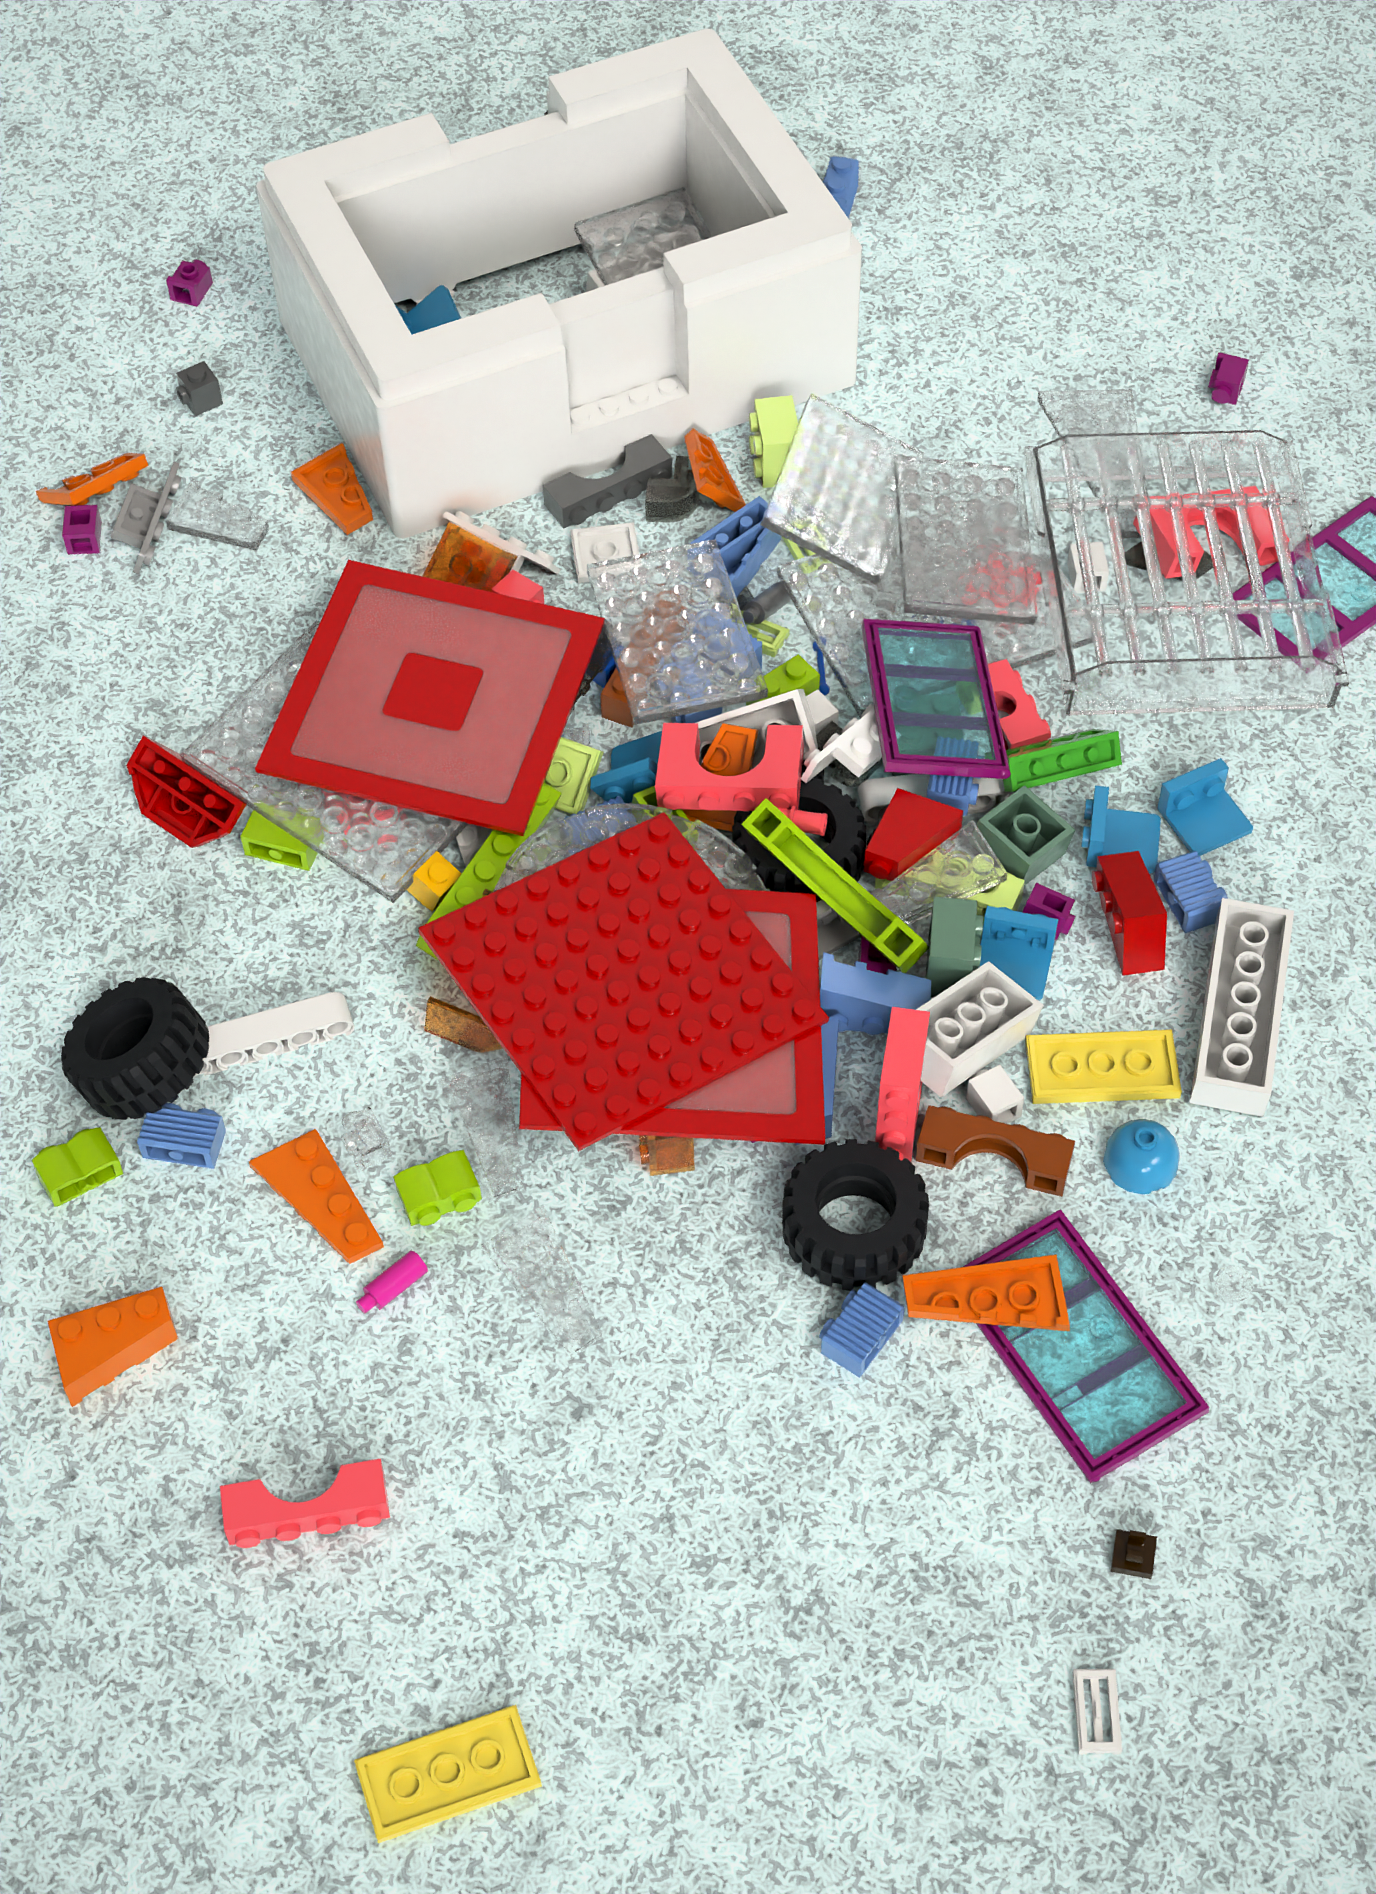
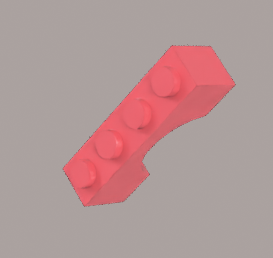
[220,1458,390,1548]

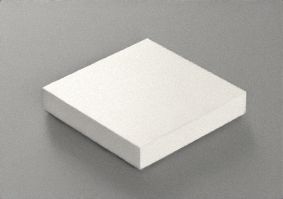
[570,522,643,583]

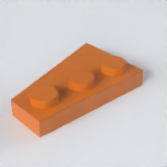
[684,429,746,512]
[291,442,373,535]
[36,453,149,506]
[682,723,759,832]

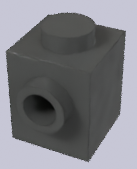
[176,361,223,417]

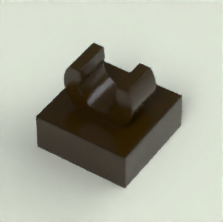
[1110,1529,1157,1579]

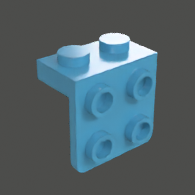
[394,285,462,335]
[590,731,662,804]
[1081,785,1161,873]
[978,906,1058,1000]

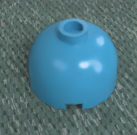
[1103,1119,1180,1195]

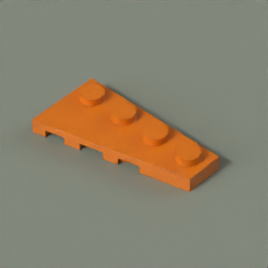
[248,1129,384,1264]
[902,1254,1070,1331]

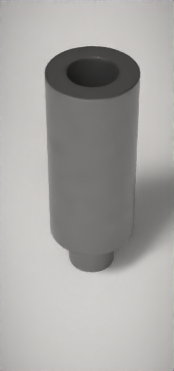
[742,582,792,624]

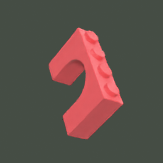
[1133,486,1290,579]
[655,723,804,811]
[875,1007,930,1162]

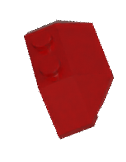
[126,735,247,848]

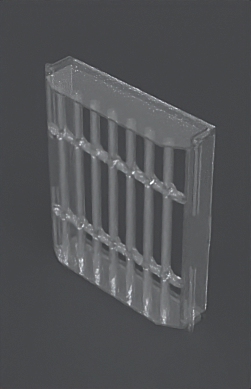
[1024,430,1349,716]

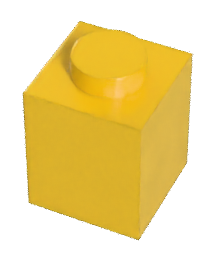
[406,851,462,912]

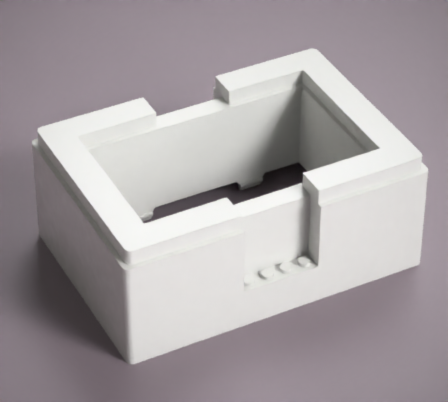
[256,28,862,539]

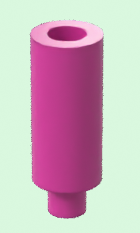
[356,1250,428,1314]

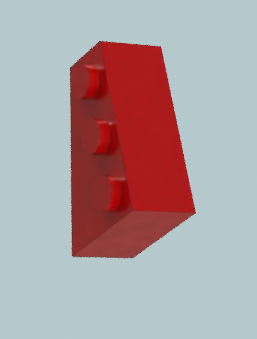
[1092,851,1167,976]

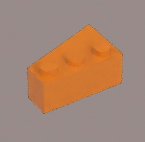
[48,1286,178,1407]

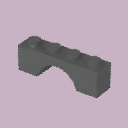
[543,434,672,529]

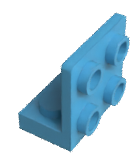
[1157,758,1253,856]

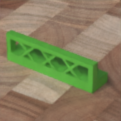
[984,729,1122,792]

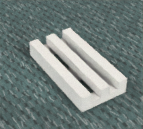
[1073,1669,1122,1755]

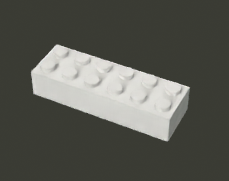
[1189,898,1294,1117]

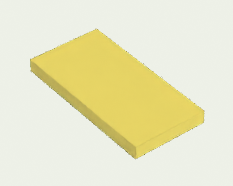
[1025,1029,1182,1104]
[354,1705,542,1843]

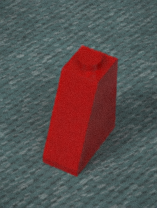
[864,788,963,883]

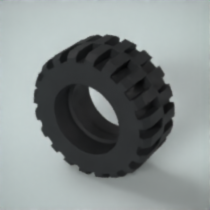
[732,778,866,902]
[61,977,209,1120]
[782,1139,929,1291]

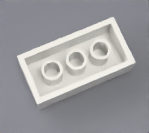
[916,961,1044,1097]

